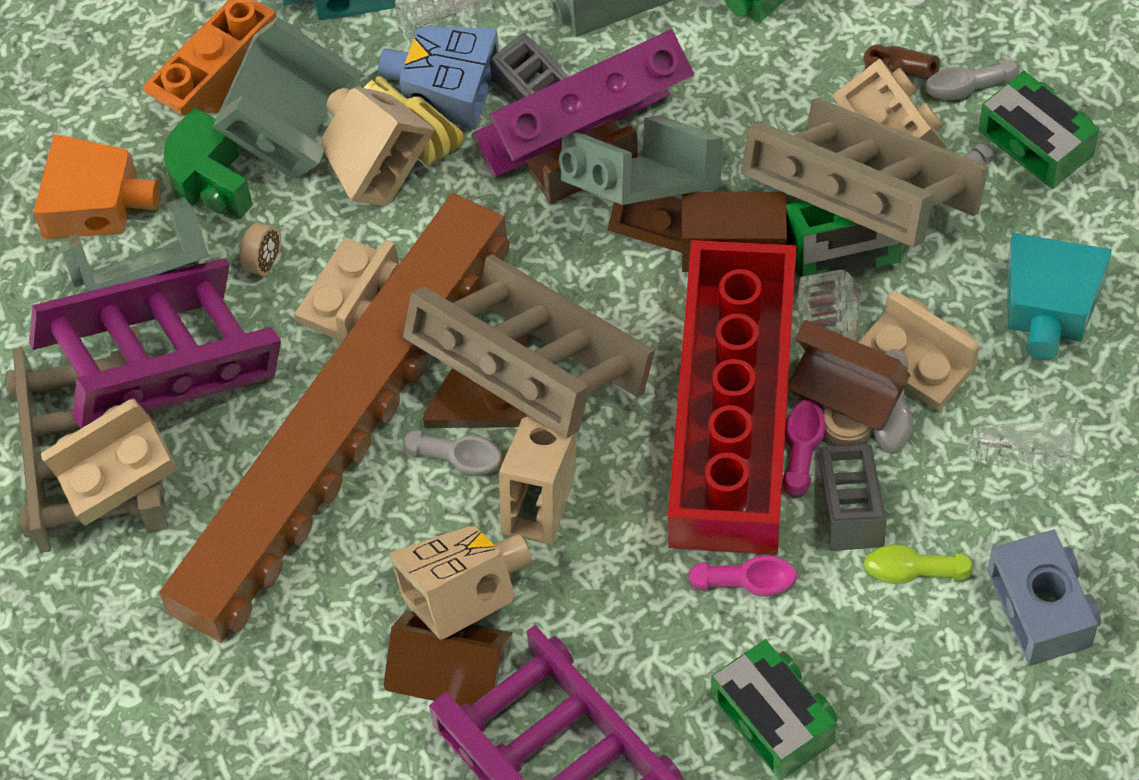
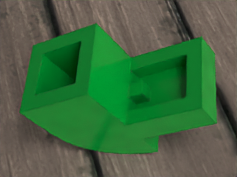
[164,107,253,219]

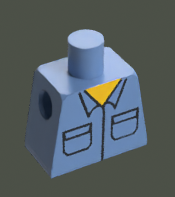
[378,26,499,130]

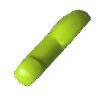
[864,544,974,584]

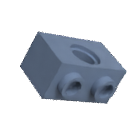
[987,529,1101,666]

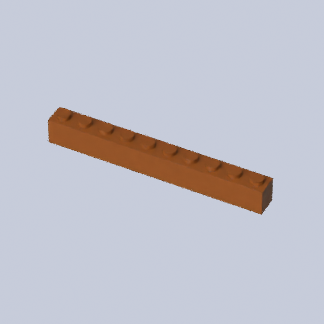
[159,192,510,643]

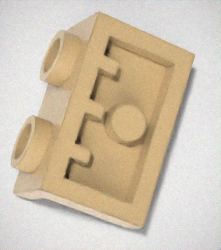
[832,58,946,148]
[294,237,399,342]
[859,290,979,411]
[41,399,179,526]

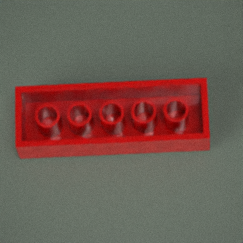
[668,240,796,555]

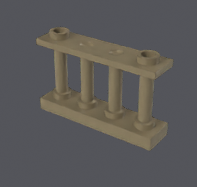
[741,98,989,247]
[403,254,655,438]
[6,326,169,553]

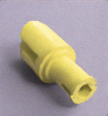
[365,76,465,167]

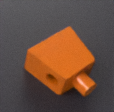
[33,135,160,239]

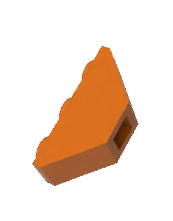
[143,0,277,115]

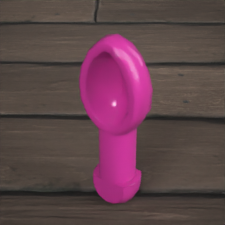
[783,399,826,497]
[688,555,798,597]

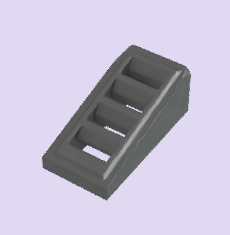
[490,33,569,101]
[818,445,887,551]

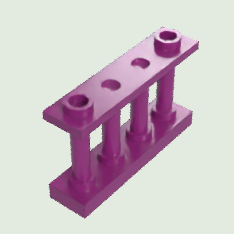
[471,29,695,179]
[29,258,281,429]
[429,625,684,780]

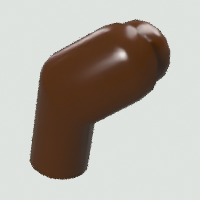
[863,44,940,79]

